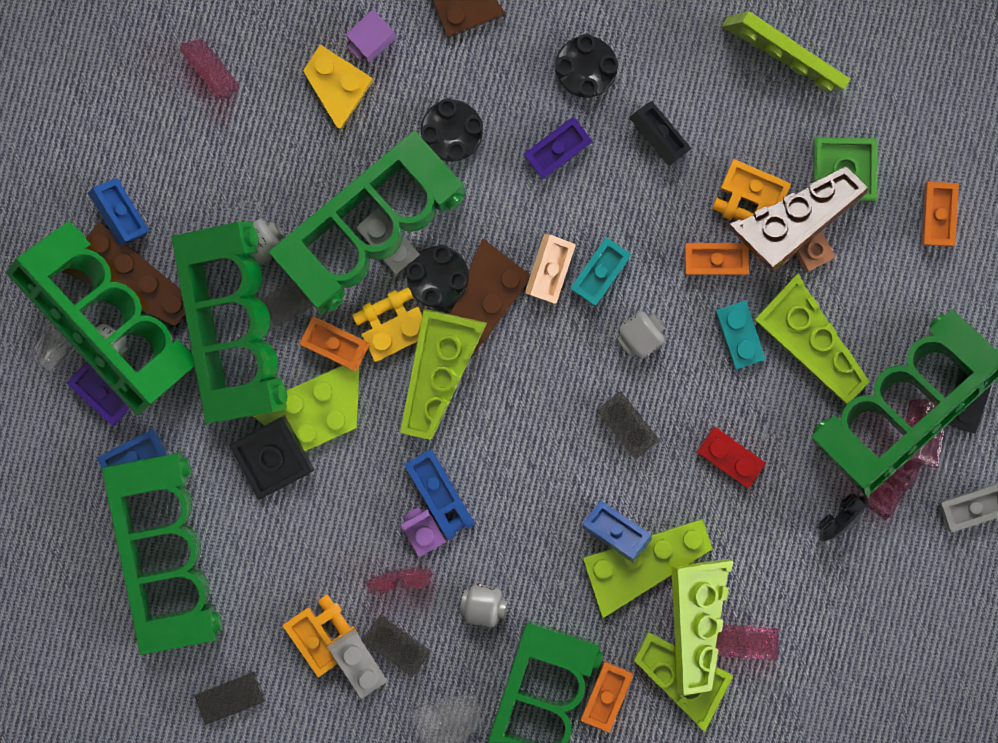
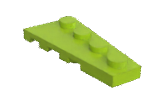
[722,11,851,93]
[754,273,870,405]
[400,309,487,440]
[583,518,713,618]
[671,559,733,695]

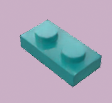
[570,237,632,307]
[715,300,766,370]

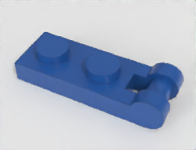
[404,448,476,540]

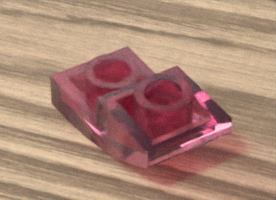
[864,457,923,520]
[365,566,434,595]
[715,624,779,660]

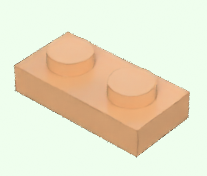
[525,234,576,304]

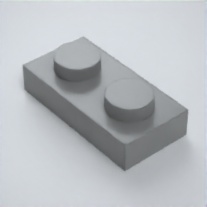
[356,208,420,275]
[939,483,998,533]
[327,629,387,699]

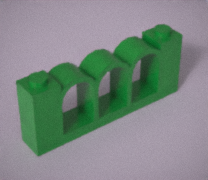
[269,130,466,315]
[5,221,195,416]
[171,222,287,424]
[811,309,998,497]
[102,451,223,655]
[487,619,603,743]

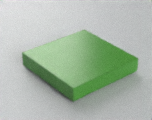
[813,137,878,202]

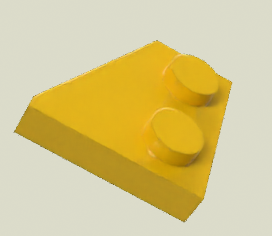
[303,45,373,130]

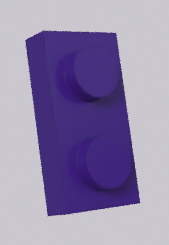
[523,116,593,180]
[67,361,130,426]

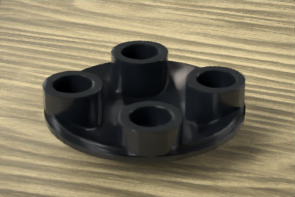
[555,34,618,98]
[420,98,483,162]
[406,245,469,308]
[817,492,868,542]

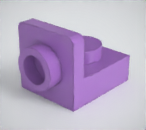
[400,507,447,557]

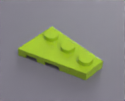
[634,631,733,732]

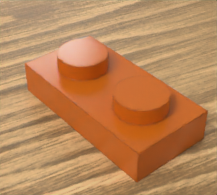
[921,181,959,247]
[684,243,749,275]
[299,316,370,371]
[580,661,634,733]

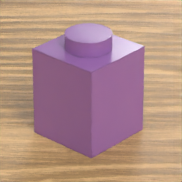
[345,9,396,63]

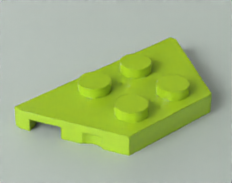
[253,365,360,451]

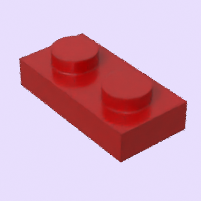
[696,426,766,488]

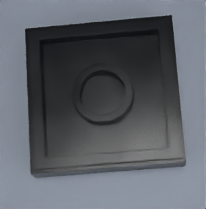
[229,415,315,500]

